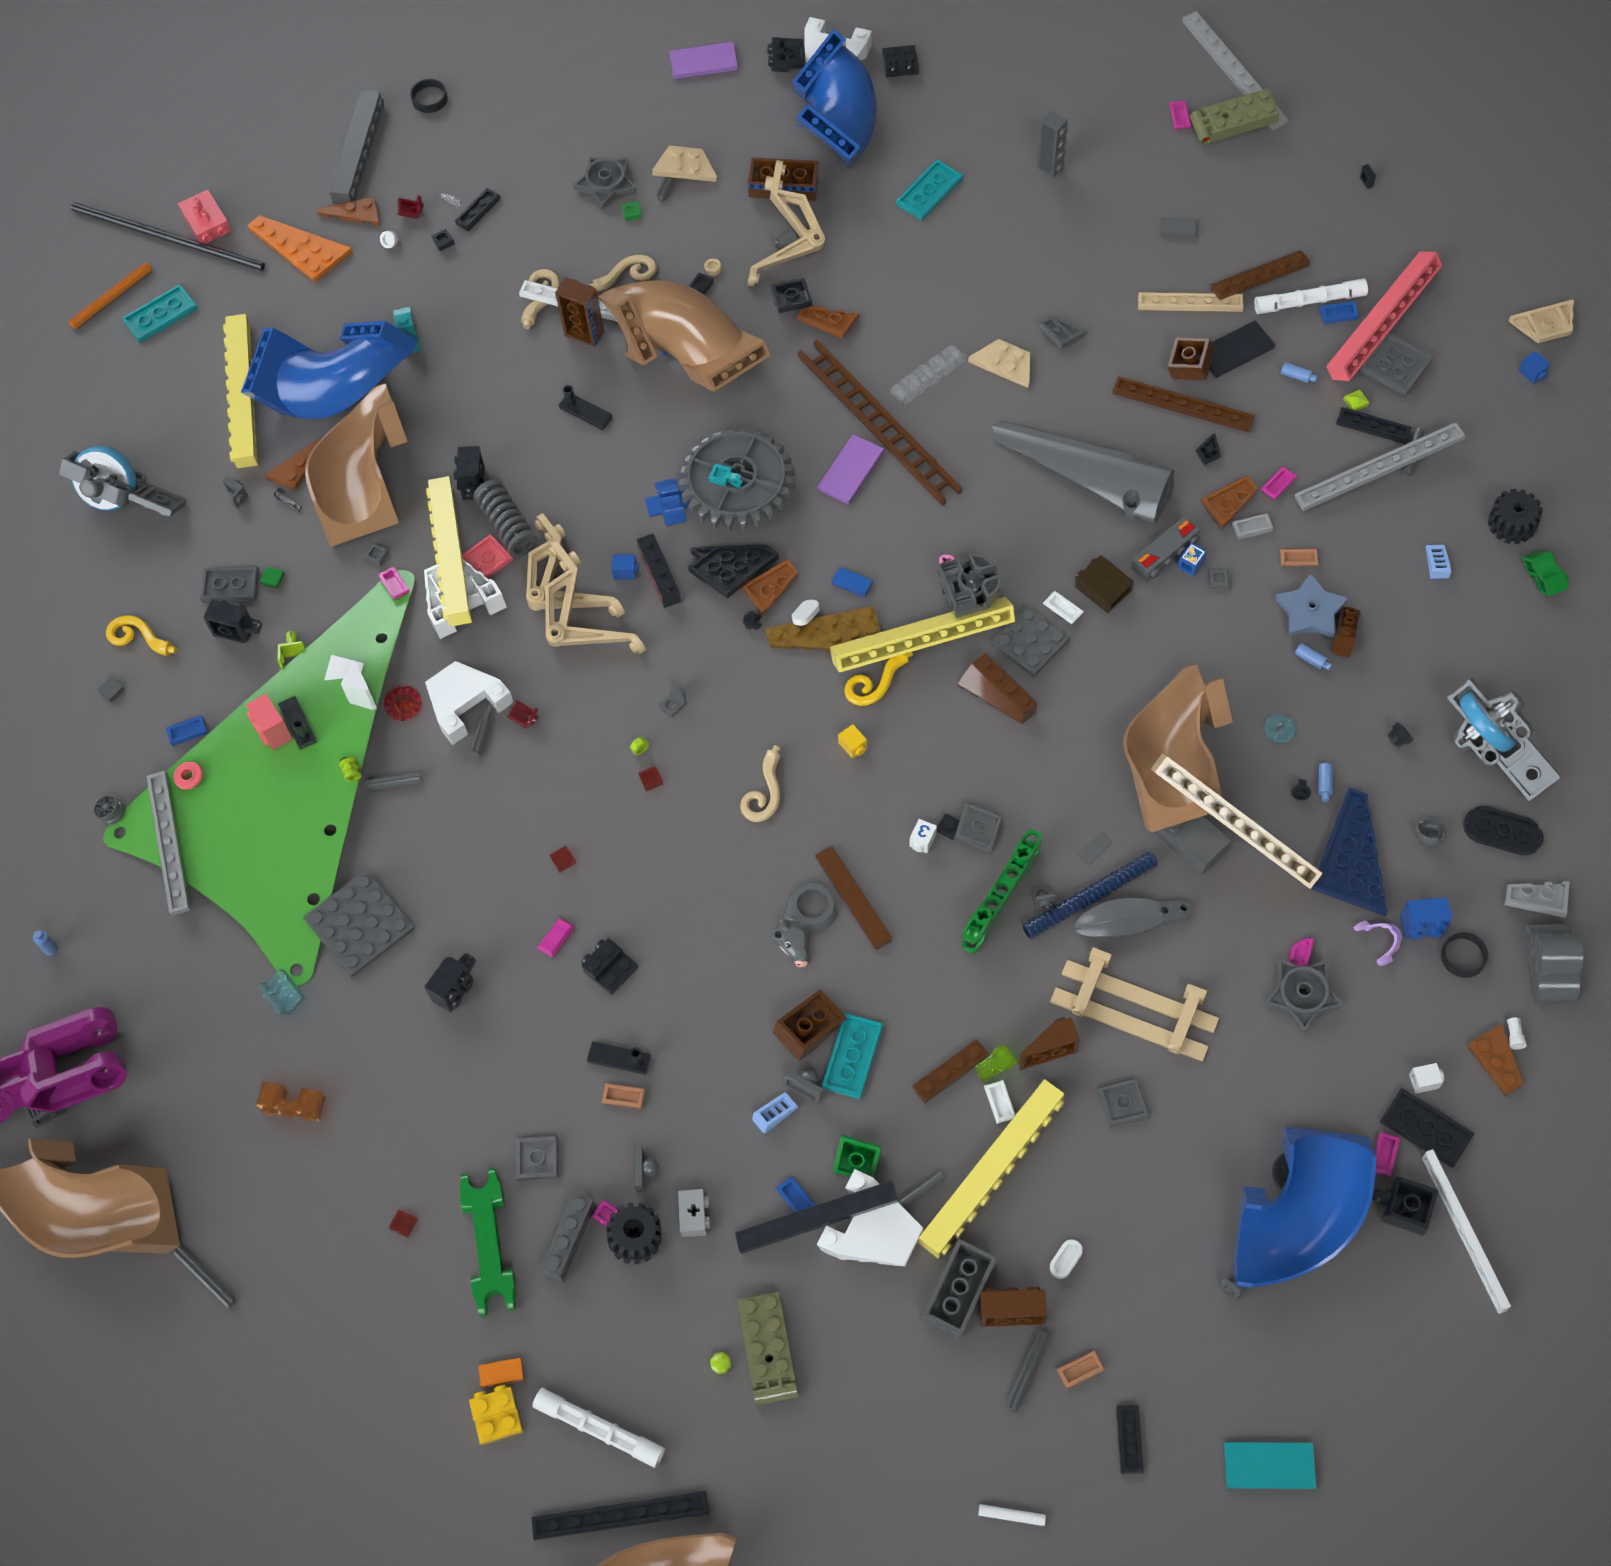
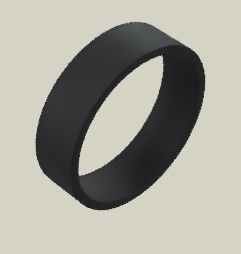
[410,79,448,113]
[1441,932,1488,978]

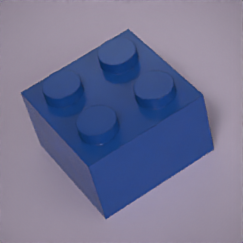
[1400,898,1452,940]

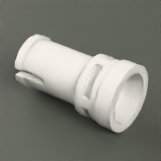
[1507,1017,1527,1050]

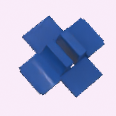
[645,479,692,526]

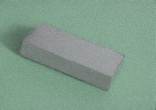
[1232,513,1273,540]

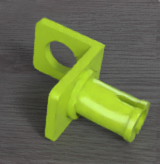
[278,631,305,669]

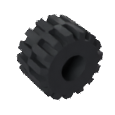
[1488,489,1543,544]
[606,1202,662,1264]

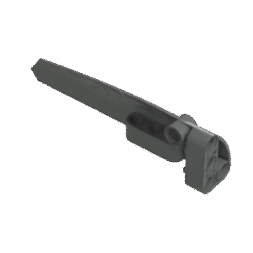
[991,421,1174,523]

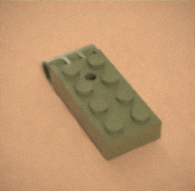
[1190,88,1280,145]
[737,1292,798,1406]

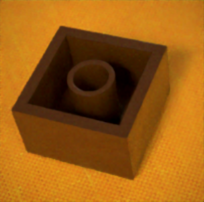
[1167,337,1214,380]

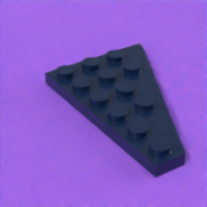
[1311,787,1388,916]

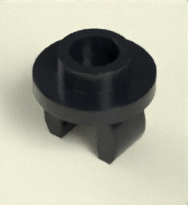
[743,611,762,630]
[1291,779,1311,800]

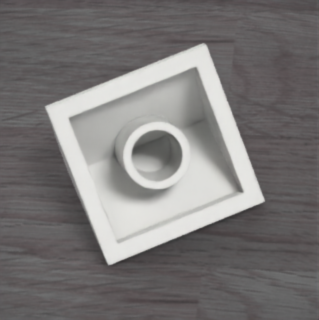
[341,661,377,710]

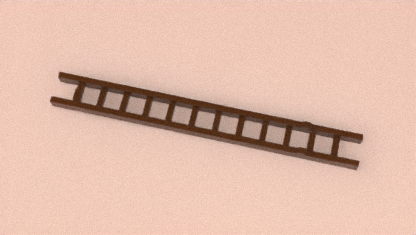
[798,340,962,506]

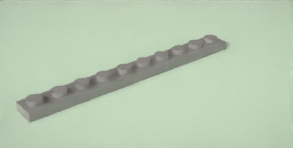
[1182,11,1288,130]
[1294,422,1465,511]

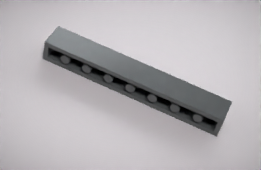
[329,90,384,204]

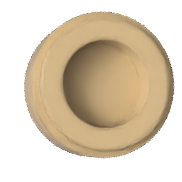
[704,259,722,276]

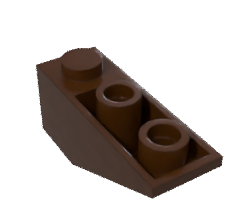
[1331,607,1360,658]

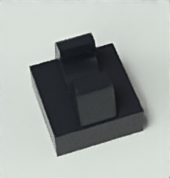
[1388,722,1414,747]

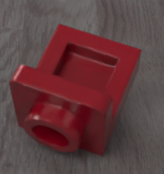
[397,195,424,219]
[507,700,539,729]

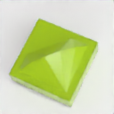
[1343,389,1369,411]

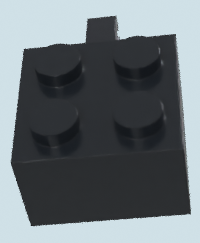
[453,446,485,500]
[203,599,262,643]
[424,953,476,1013]
[1372,1177,1439,1236]

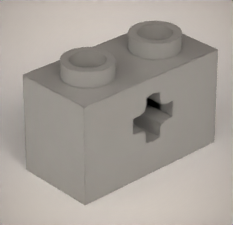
[678,1189,710,1237]

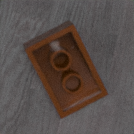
[772,990,847,1061]
[1018,1017,1080,1070]

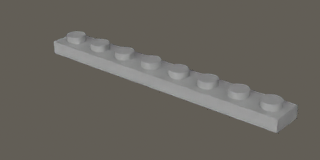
[146,770,191,916]

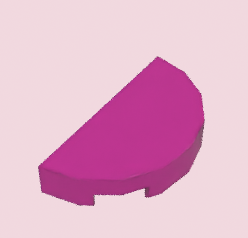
[1289,938,1314,967]

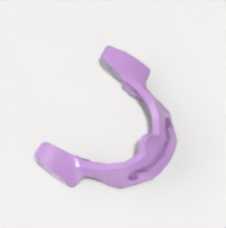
[1353,920,1402,966]

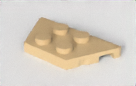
[652,145,717,182]
[1509,299,1574,343]
[968,339,1030,388]

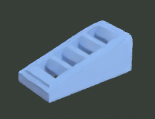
[1425,545,1451,579]
[752,1092,798,1134]

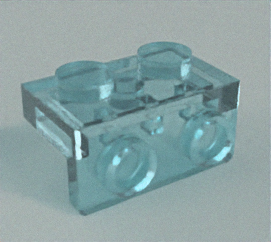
[258,969,306,1015]

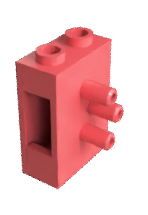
[178,190,232,244]

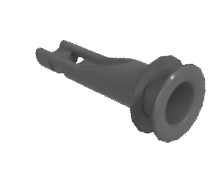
[274,488,302,512]

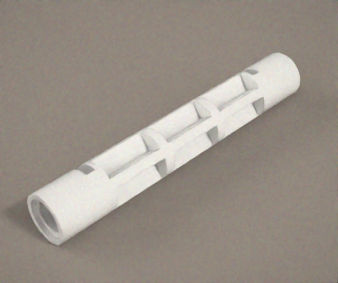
[1254,278,1368,315]
[532,1387,665,1468]

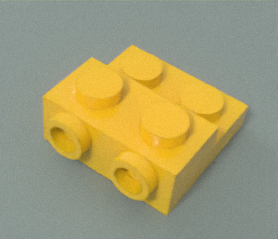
[469,1385,523,1445]

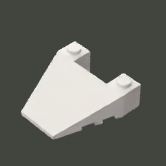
[805,17,872,63]
[424,559,507,639]
[425,661,514,745]
[817,1170,924,1267]

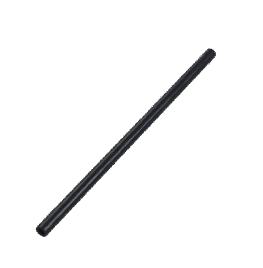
[71,203,265,271]

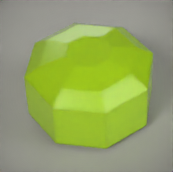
[630,737,649,755]
[710,1352,731,1375]

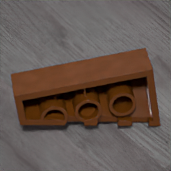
[957,653,1037,724]

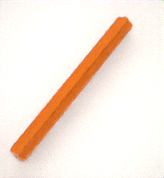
[68,262,152,329]

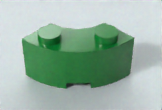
[1522,549,1569,597]

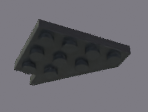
[688,545,779,599]

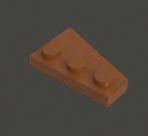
[797,306,859,339]
[1201,475,1258,529]
[742,559,798,616]
[1467,1024,1523,1096]

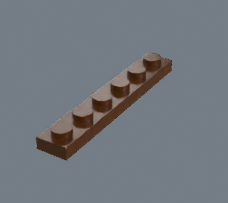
[1211,250,1310,300]

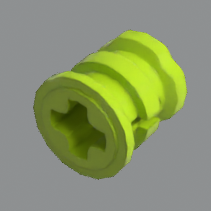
[339,757,361,782]

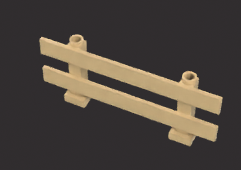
[1050,947,1219,1062]

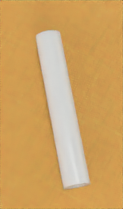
[978,1504,1046,1526]

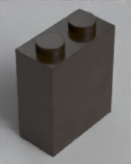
[1075,555,1134,613]

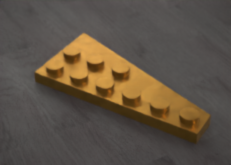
[766,605,881,652]

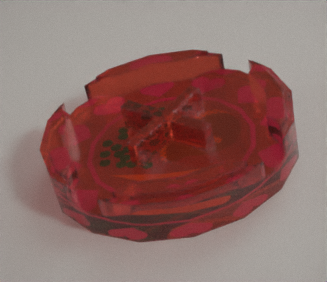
[384,686,422,721]

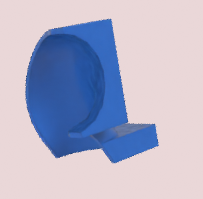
[792,29,877,169]
[241,321,418,419]
[1233,1127,1376,1288]

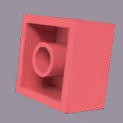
[246,694,292,751]

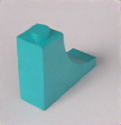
[393,306,421,353]

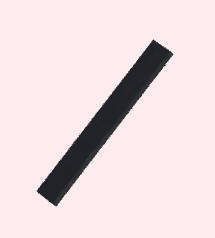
[735,1180,899,1254]
[531,1491,709,1541]

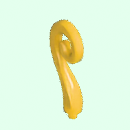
[106,615,177,656]
[844,652,913,706]

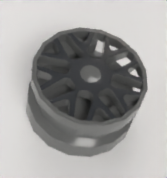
[93,795,125,825]

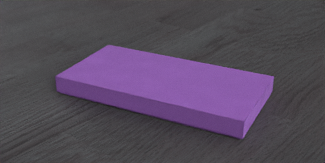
[669,42,738,79]
[817,434,884,505]

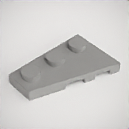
[1504,881,1570,918]

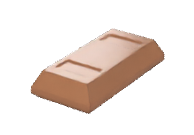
[1280,549,1319,566]
[601,1083,645,1109]
[1056,1350,1105,1389]

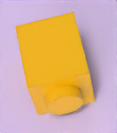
[838,724,867,759]

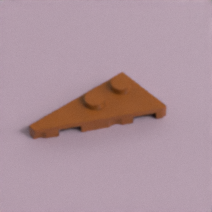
[317,197,380,226]
[265,438,322,490]

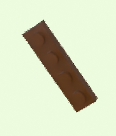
[912,1039,989,1103]

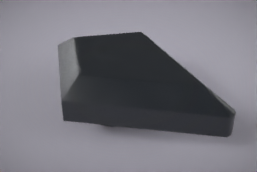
[1196,433,1221,465]

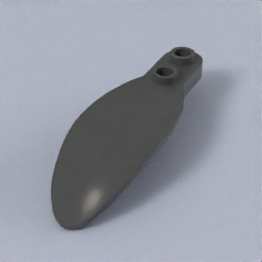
[1074,898,1193,937]

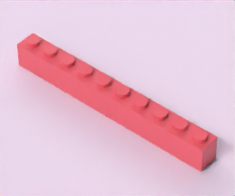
[1326,252,1442,381]

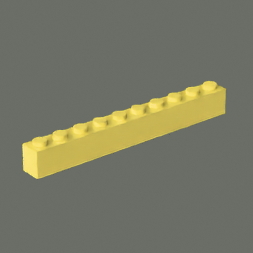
[223,314,258,468]
[426,476,472,627]
[830,597,1015,673]
[919,1079,1065,1259]

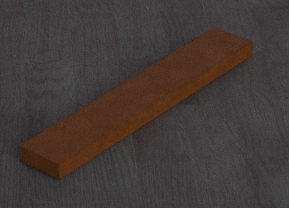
[815,846,892,950]

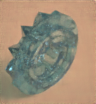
[1264,714,1296,742]

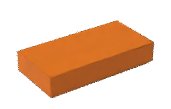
[478,1358,524,1388]

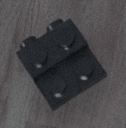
[767,37,806,72]
[882,45,919,77]
[771,278,813,313]
[581,938,638,995]

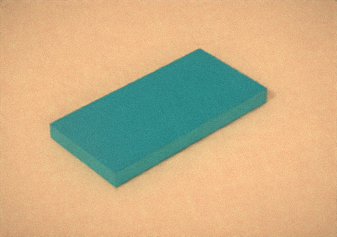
[896,159,963,221]
[121,284,199,343]
[821,1013,883,1100]
[1223,1442,1316,1490]

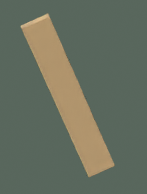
[1138,292,1244,312]

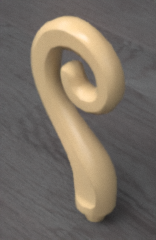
[588,254,657,293]
[521,269,561,329]
[740,745,781,822]

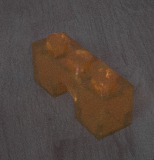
[256,1081,326,1122]

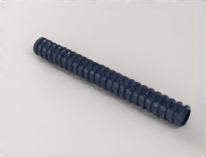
[1023,851,1158,939]

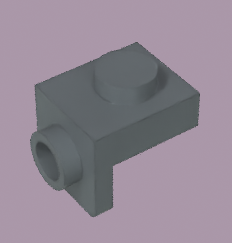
[223,477,248,508]

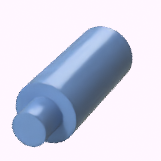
[1281,362,1317,383]
[1294,643,1332,671]
[1318,763,1333,802]
[33,930,58,955]

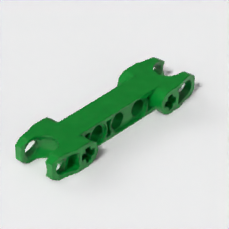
[962,829,1042,954]
[459,1168,517,1317]

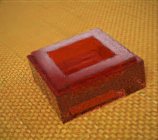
[638,766,663,791]
[549,846,576,873]
[389,1210,418,1238]

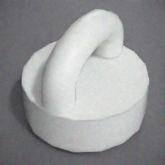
[380,231,399,248]

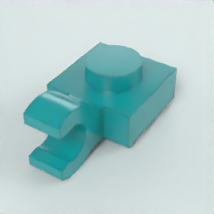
[708,463,743,488]

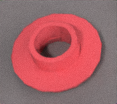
[174,761,203,790]

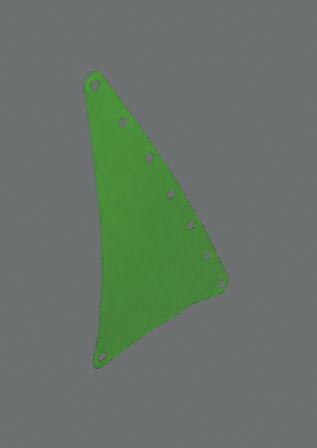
[103,570,415,986]

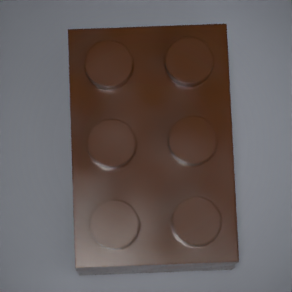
[979,1286,1047,1327]

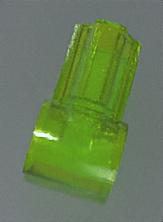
[975,1044,1018,1082]

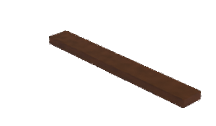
[1112,376,1255,433]

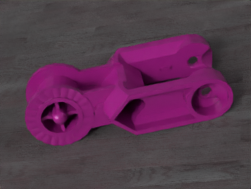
[0,1007,127,1123]

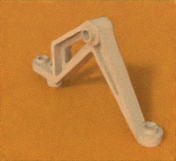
[747,160,825,287]
[526,513,625,618]
[545,539,646,654]

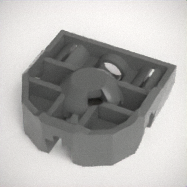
[936,553,1001,618]

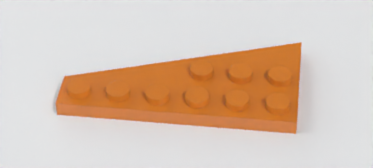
[247,215,352,282]

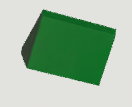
[833,1135,882,1178]

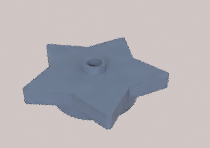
[1275,575,1347,638]

